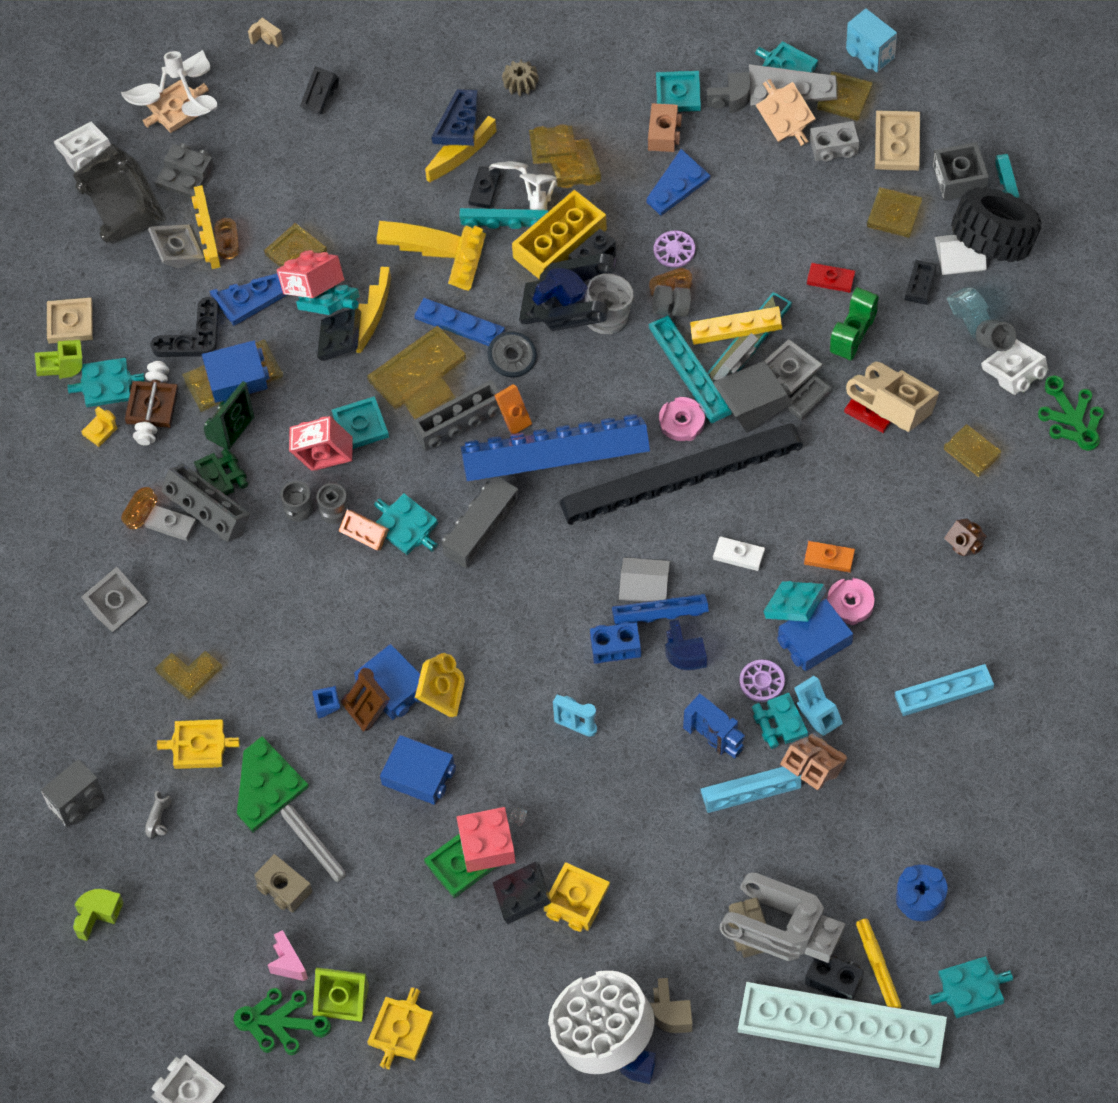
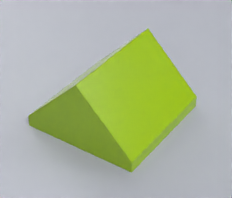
[313,968,369,1022]

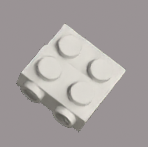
[54,122,114,173]
[981,339,1048,395]
[151,1054,225,1103]

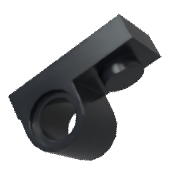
[300,66,339,115]

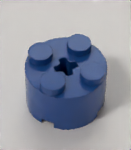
[896,865,947,921]

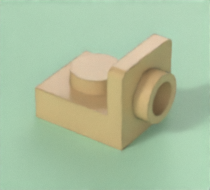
[248,18,283,48]

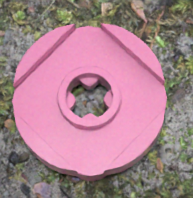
[659,397,705,441]
[828,578,874,625]

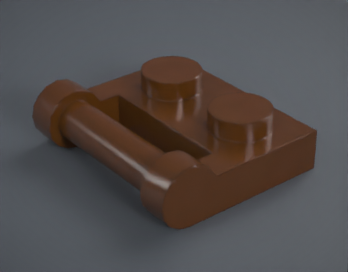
[341,668,390,732]

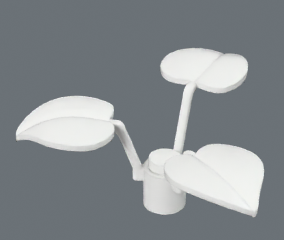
[121,50,217,116]
[489,161,590,210]

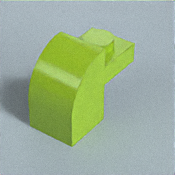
[35,340,82,379]
[73,889,124,941]

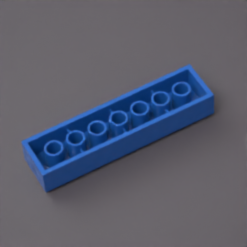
[460,414,650,481]

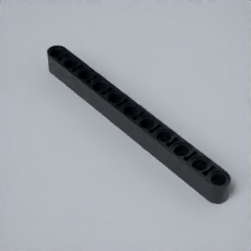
[559,424,803,525]

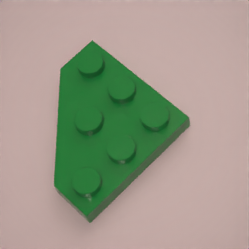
[237,736,309,832]

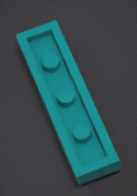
[459,208,548,229]

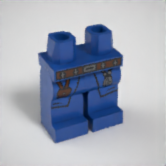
[683,693,745,759]

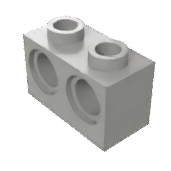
[810,121,859,162]

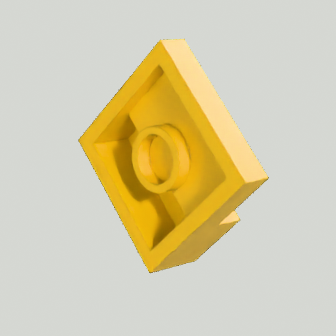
[544,862,610,932]

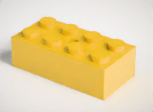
[512,190,607,279]

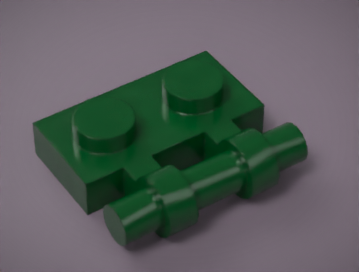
[193,448,249,496]

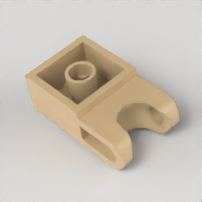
[846,362,939,432]

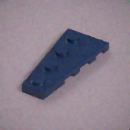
[431,89,479,146]

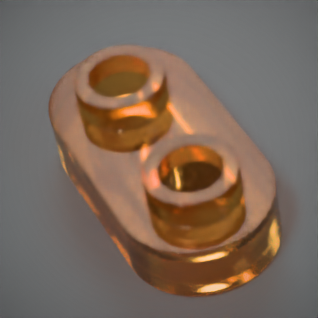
[214,218,240,259]
[649,268,692,296]
[121,487,157,529]

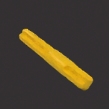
[856,918,901,1009]

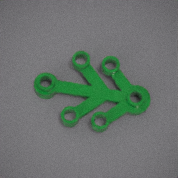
[1038,375,1104,451]
[234,988,331,1055]

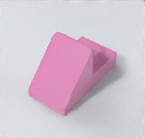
[268,930,308,981]

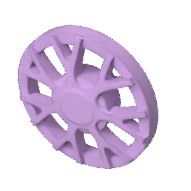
[654,231,695,267]
[740,660,785,702]

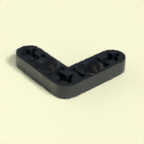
[150,297,219,357]

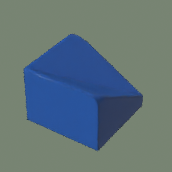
[312,686,340,718]

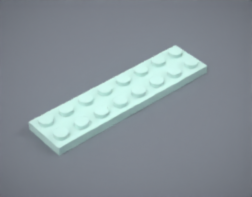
[738,982,947,1068]

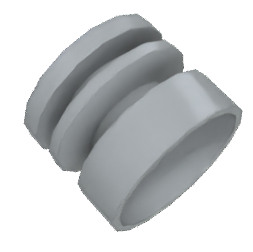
[584,274,633,334]

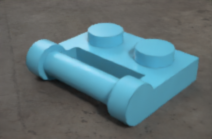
[553,694,597,737]

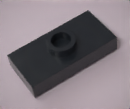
[468,166,501,209]
[905,260,937,305]

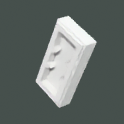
[713,537,765,571]

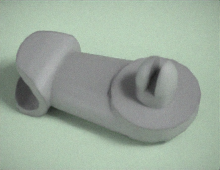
[145,791,172,838]

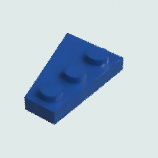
[647,149,710,216]
[210,273,287,326]

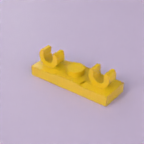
[448,226,486,291]

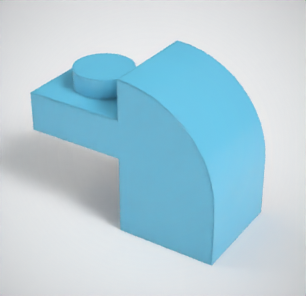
[794,676,843,736]

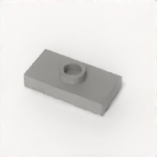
[144,505,197,541]

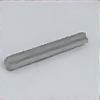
[281,805,346,882]

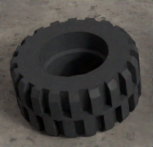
[951,187,1042,262]

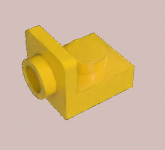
[81,407,118,447]

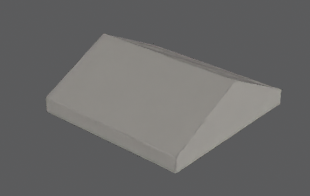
[148,225,204,269]
[765,339,822,393]
[619,558,670,602]
[81,567,147,632]

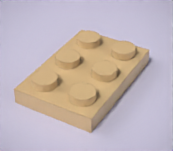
[875,111,920,171]

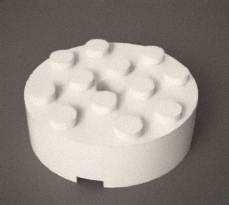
[548,971,654,1074]

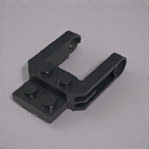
[519,253,616,331]

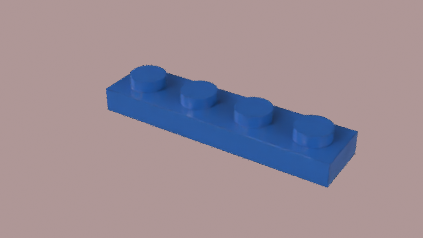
[414,298,505,346]
[612,594,709,625]

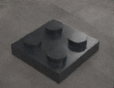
[317,308,361,361]
[492,861,552,924]

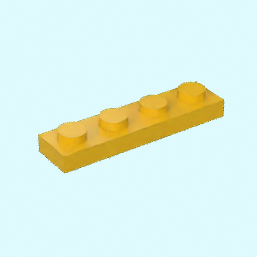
[192,185,220,269]
[690,307,782,345]

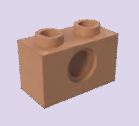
[648,103,682,152]

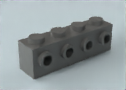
[412,380,501,452]
[161,464,250,542]
[442,477,519,568]

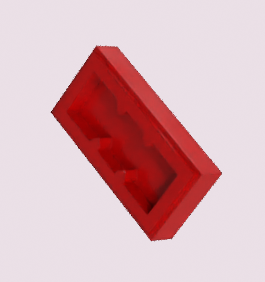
[807,263,855,293]
[844,399,891,433]

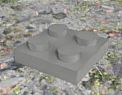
[712,333,758,382]

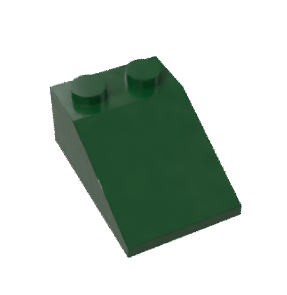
[204,381,255,449]

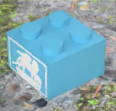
[846,8,897,72]

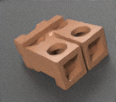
[780,734,847,790]

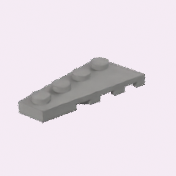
[749,64,838,108]

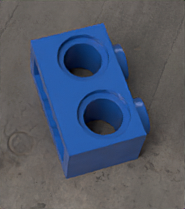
[590,622,641,664]

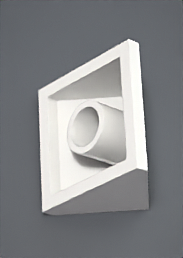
[935,235,986,275]

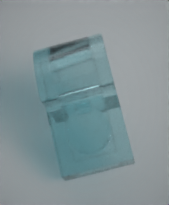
[946,287,990,338]

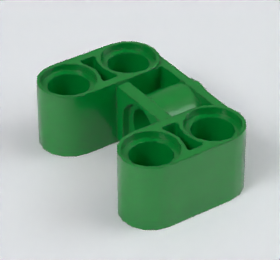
[830,287,879,361]

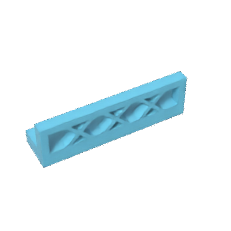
[701,767,801,813]

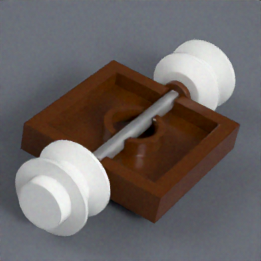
[125,361,178,445]

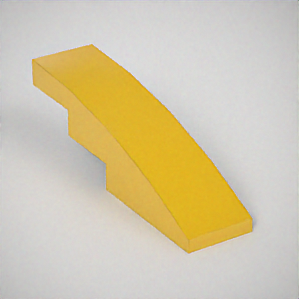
[425,116,497,182]
[376,221,461,258]
[356,267,391,353]

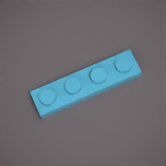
[895,664,994,716]

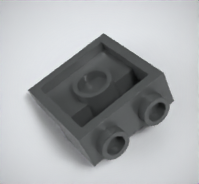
[155,143,214,198]

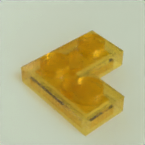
[155,651,222,700]

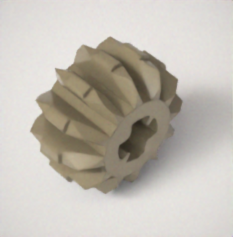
[502,59,539,96]

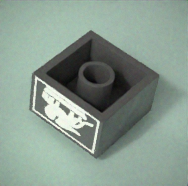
[933,142,989,201]
[41,759,104,828]

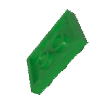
[424,834,497,898]

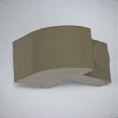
[650,978,692,1033]

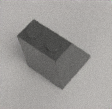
[713,361,793,433]

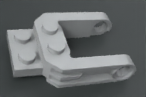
[720,873,845,963]

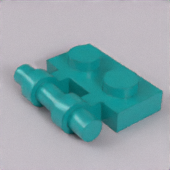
[751,693,808,749]

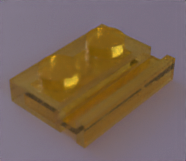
[399,371,456,419]
[944,424,1001,477]

